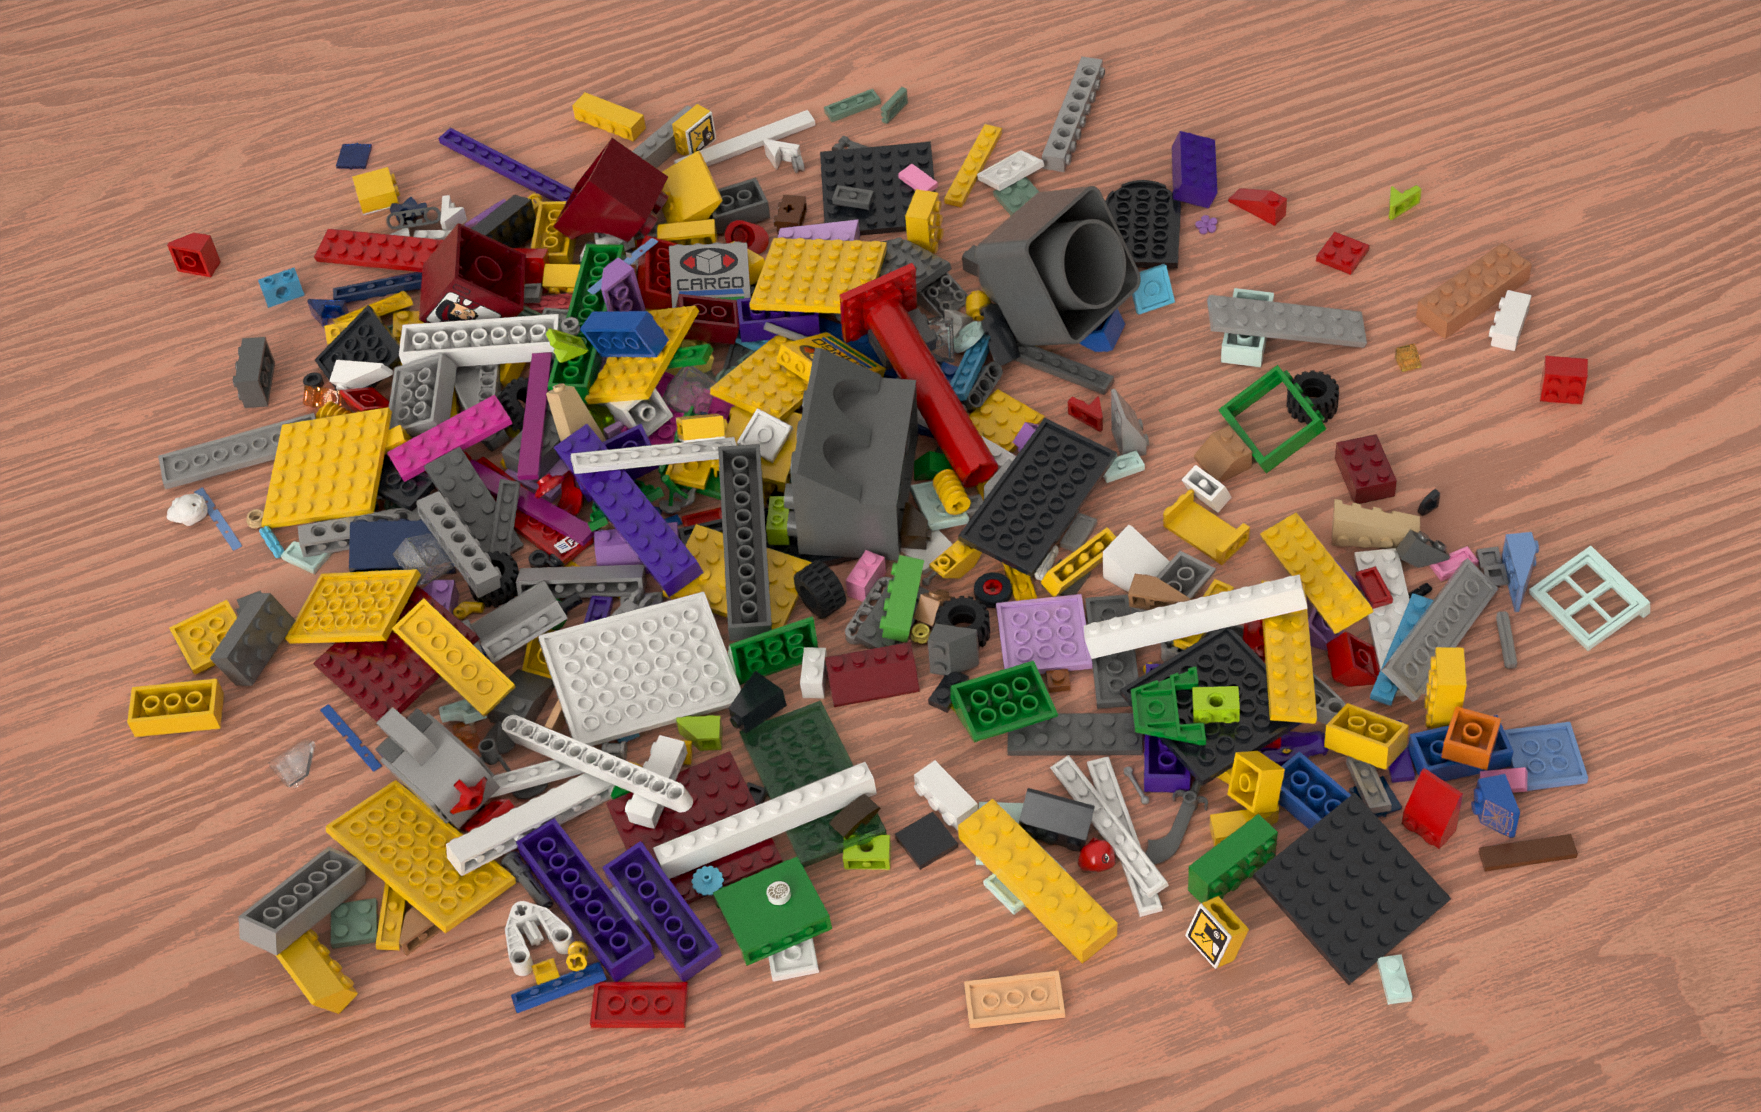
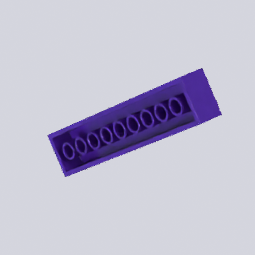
[554,424,704,598]

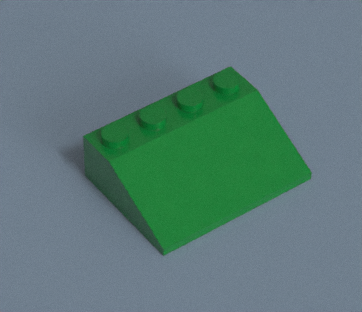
[728,616,818,685]
[950,660,1058,743]

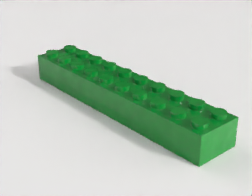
[548,244,627,403]

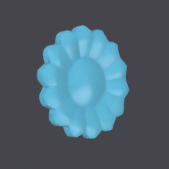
[692,866,724,896]

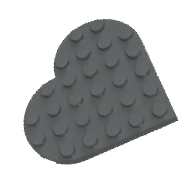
[833,237,952,321]

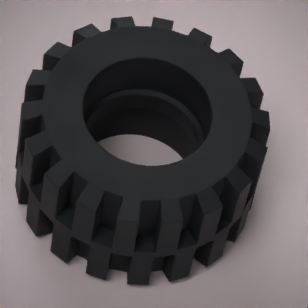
[1286,370,1339,425]
[497,377,549,432]
[468,551,519,608]
[793,560,846,619]
[935,596,990,648]

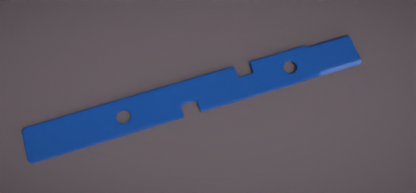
[320,704,382,772]

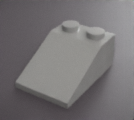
[1111,389,1149,456]

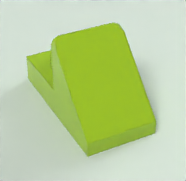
[1389,185,1422,220]
[546,328,588,363]

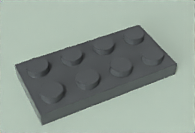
[854,575,929,649]

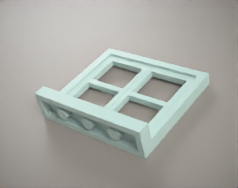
[1529,546,1650,651]

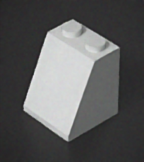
[605,388,673,436]
[1103,525,1170,592]

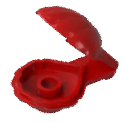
[535,470,584,517]

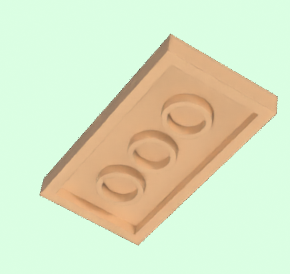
[964,971,1065,1028]

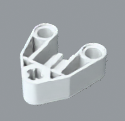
[505,901,575,976]

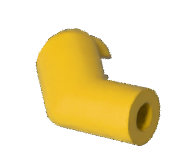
[453,602,484,620]

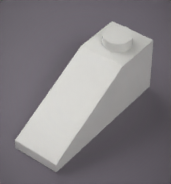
[329,360,394,390]

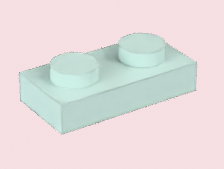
[1103,451,1145,483]
[1377,955,1412,1005]

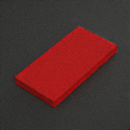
[590,982,689,1028]

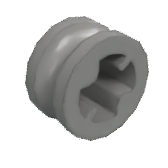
[791,155,805,173]
[561,317,580,336]

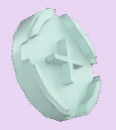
[950,321,984,353]

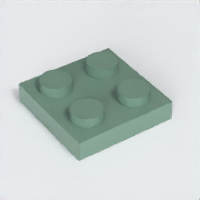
[993,177,1039,216]
[331,898,378,949]

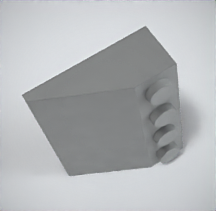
[389,353,457,437]

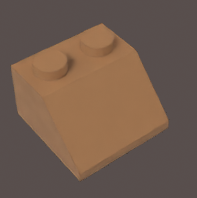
[1194,425,1252,483]

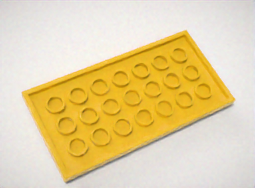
[325,780,516,933]

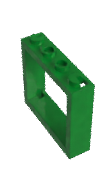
[1218,365,1327,474]

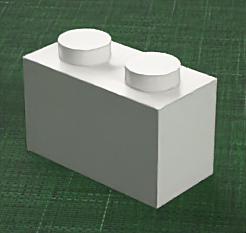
[1182,465,1232,513]
[800,647,827,699]

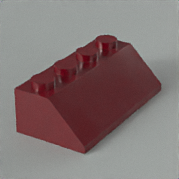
[825,642,920,707]

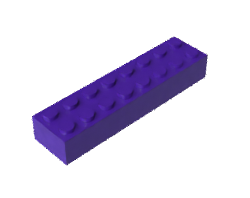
[516,818,655,982]

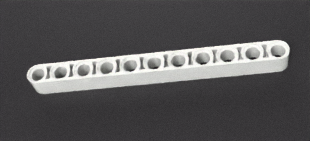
[502,715,693,812]

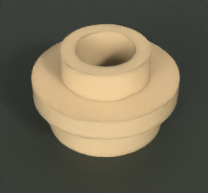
[246,509,264,528]

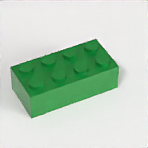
[1188,814,1278,903]

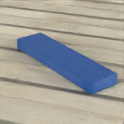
[511,962,607,1013]

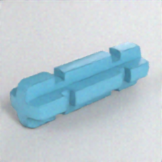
[259,526,284,558]

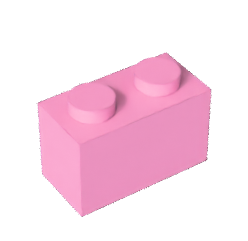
[846,550,886,602]

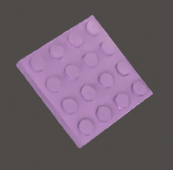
[996,594,1092,674]

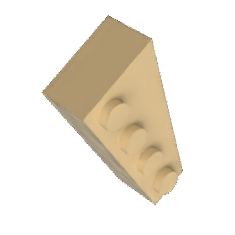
[1332,499,1420,549]

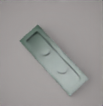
[824,88,881,122]

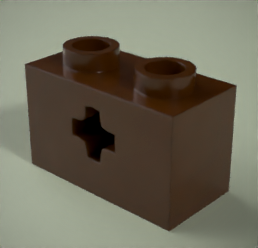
[774,195,807,235]

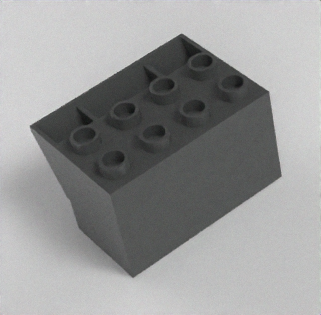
[784,348,919,561]

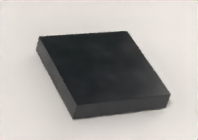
[895,812,958,870]

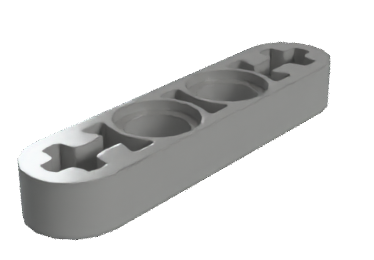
[845,577,892,645]

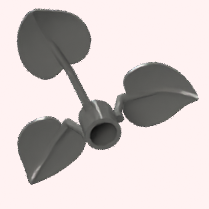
[478,721,548,799]

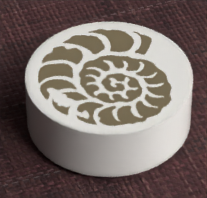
[767,881,791,905]

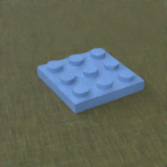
[1504,722,1588,791]

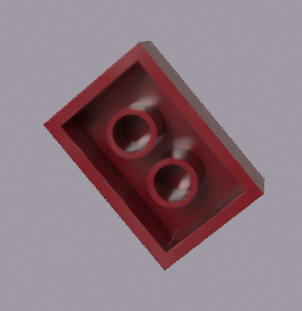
[675,294,739,344]
[1335,434,1397,504]

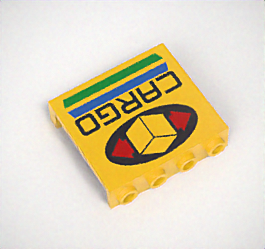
[776,332,886,382]

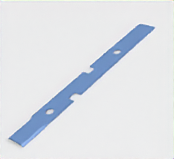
[587,238,658,295]
[194,487,242,551]

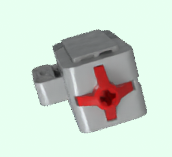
[375,707,500,829]

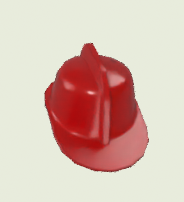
[725,220,769,254]

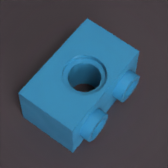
[258,268,305,308]

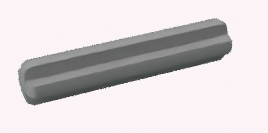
[1496,611,1517,669]

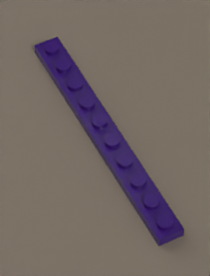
[438,127,573,202]

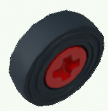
[974,572,1012,608]

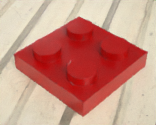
[1316,231,1370,275]

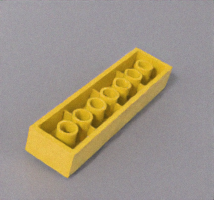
[958,799,1118,964]

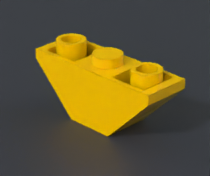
[929,540,982,579]

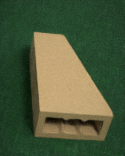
[546,384,606,442]

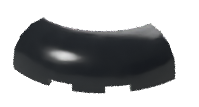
[979,303,1021,366]

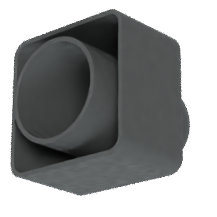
[975,186,1141,346]

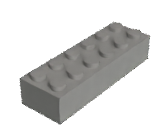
[238,847,366,955]

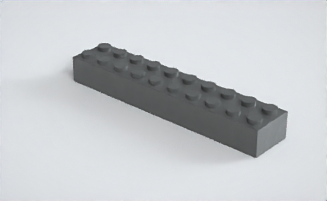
[718,444,772,641]

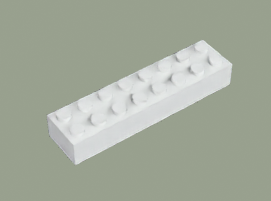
[399,314,563,367]

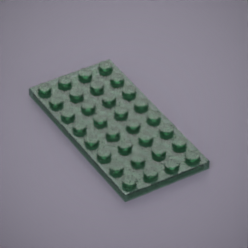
[739,700,887,868]

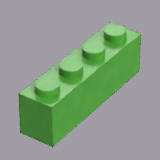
[879,555,924,643]

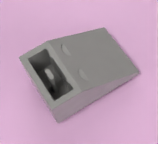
[917,272,968,321]

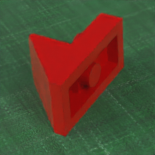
[1068,396,1103,432]

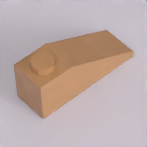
[1128,573,1192,610]

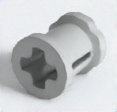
[602,741,627,761]

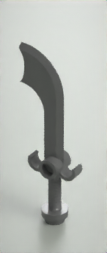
[1145,778,1209,864]

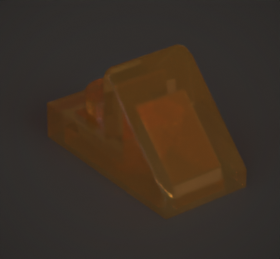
[303,385,342,408]
[452,722,480,749]

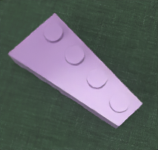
[778,220,860,241]

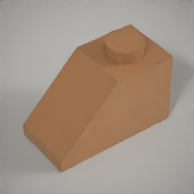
[399,906,442,956]

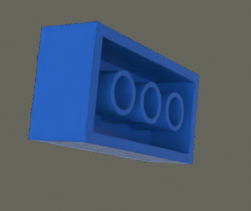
[580,311,669,357]
[1408,715,1514,781]
[1278,751,1351,829]

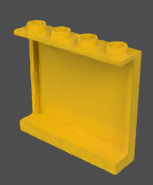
[711,406,802,493]

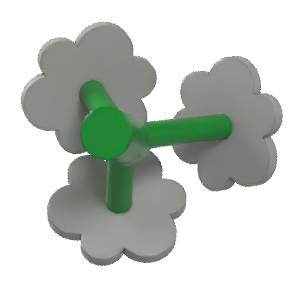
[659,475,696,514]

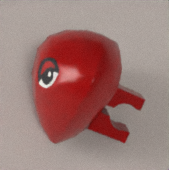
[1078,837,1116,873]

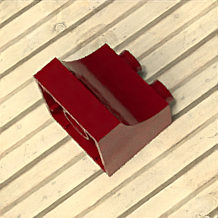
[553,138,669,243]

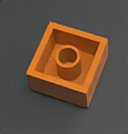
[1441,706,1501,770]

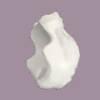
[167,493,208,526]

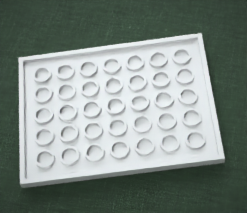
[539,592,741,746]

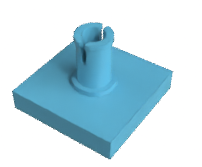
[1132,264,1175,314]

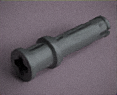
[501,851,553,909]

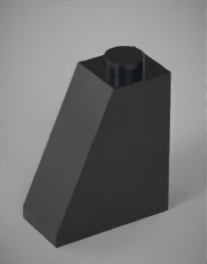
[729,671,787,733]

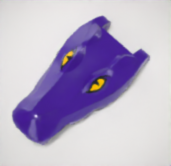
[1259,731,1329,766]

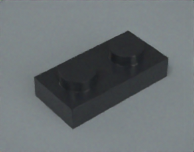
[928,672,969,713]

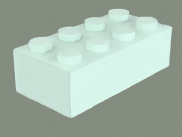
[1221,288,1274,367]

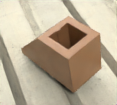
[913,589,952,626]

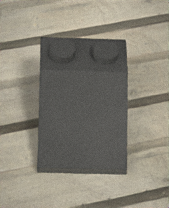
[487,669,554,724]

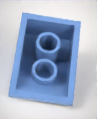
[1501,532,1539,612]

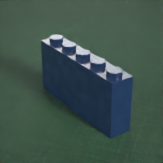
[349,519,456,575]

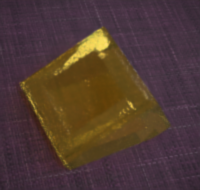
[1395,344,1421,372]

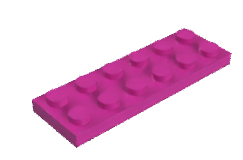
[387,395,513,482]

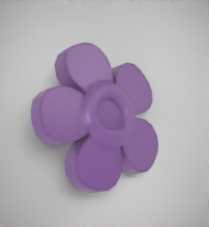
[1195,215,1218,235]

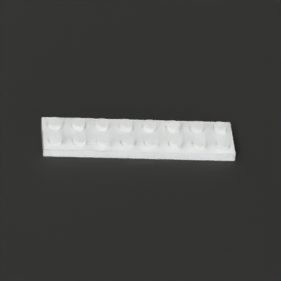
[1354,548,1426,697]

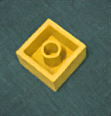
[1227,751,1285,813]

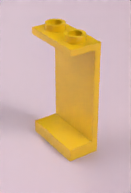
[1163,489,1250,565]

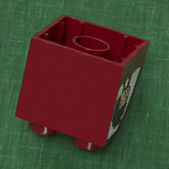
[419,223,526,323]

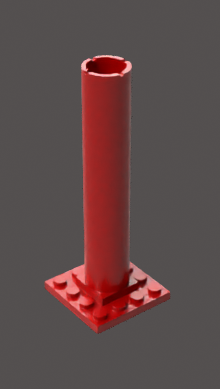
[839,263,998,488]

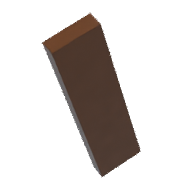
[1478,834,1578,872]

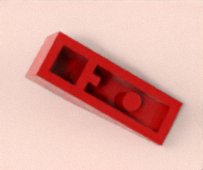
[1228,188,1287,226]

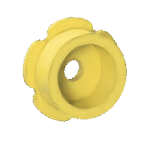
[911,624,931,644]

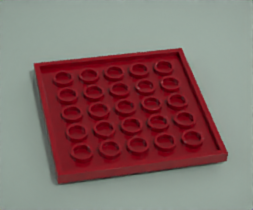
[313,584,480,722]
[606,751,783,904]

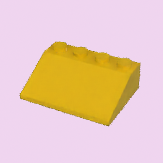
[662,151,723,224]

